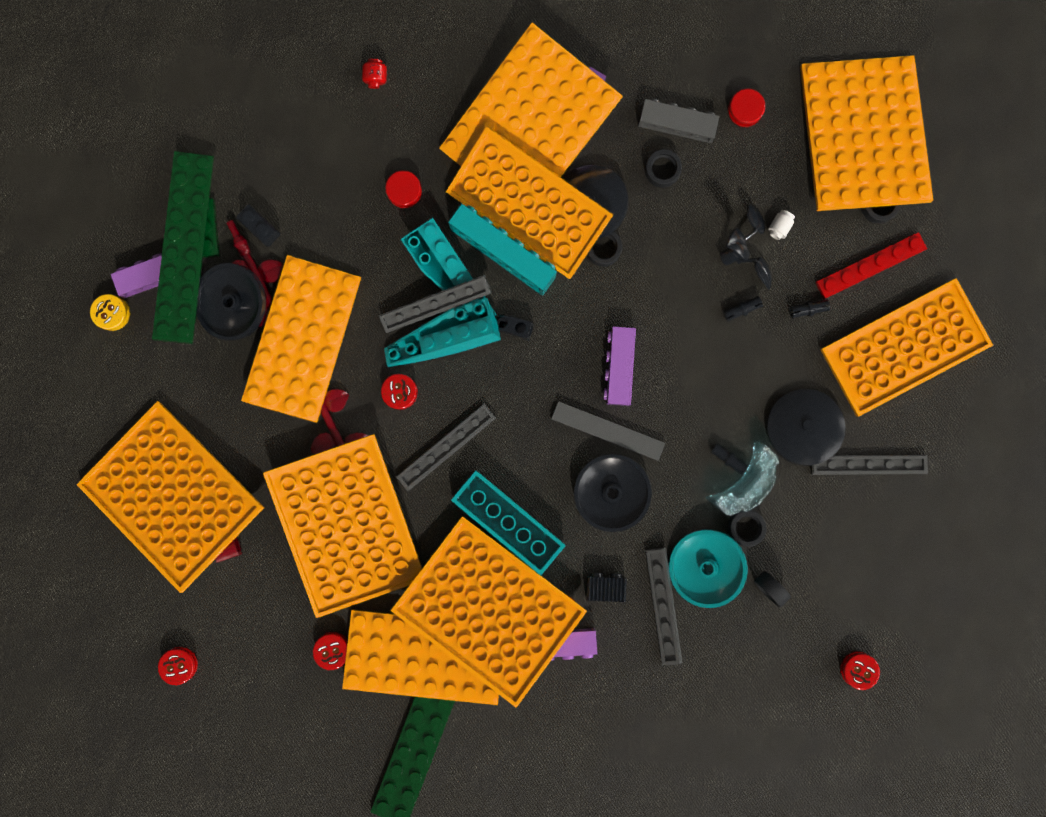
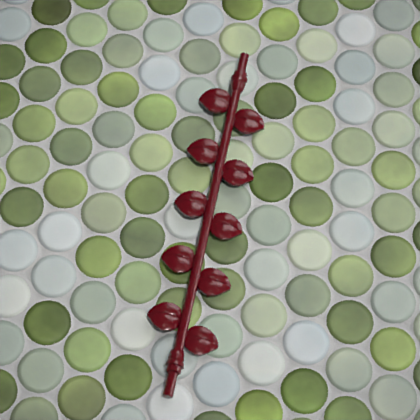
[226,220,368,454]

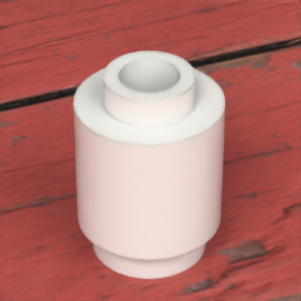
[768,210,795,240]

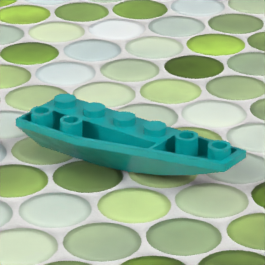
[401,218,497,316]
[384,298,501,367]

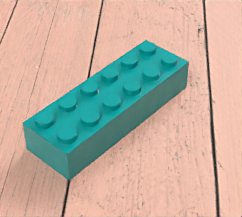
[448,204,557,296]
[451,470,566,576]

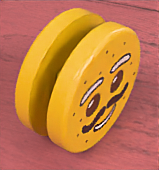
[90,294,130,331]

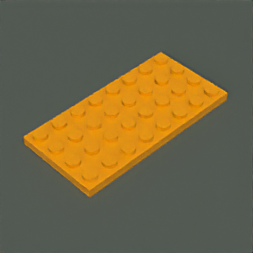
[446,126,614,279]
[241,255,361,423]
[820,278,993,417]
[342,610,499,705]

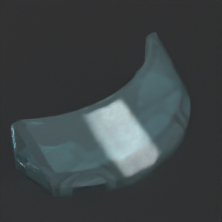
[706,441,779,515]

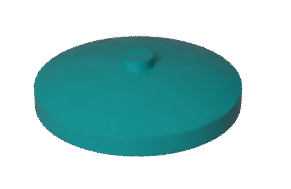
[669,529,748,608]

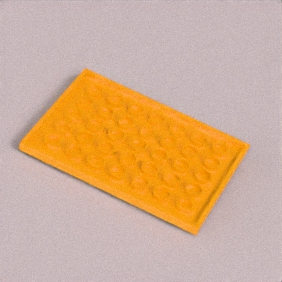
[439,23,623,177]
[800,56,933,211]
[77,401,265,593]
[263,434,423,618]
[391,516,587,708]

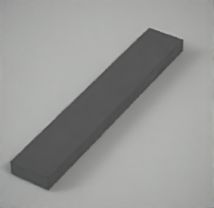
[379,274,492,333]
[552,401,665,461]
[396,404,496,491]
[811,455,928,475]
[646,547,683,665]

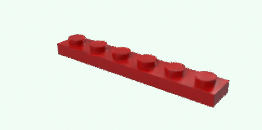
[815,232,927,300]

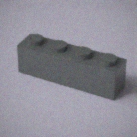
[638,98,720,144]

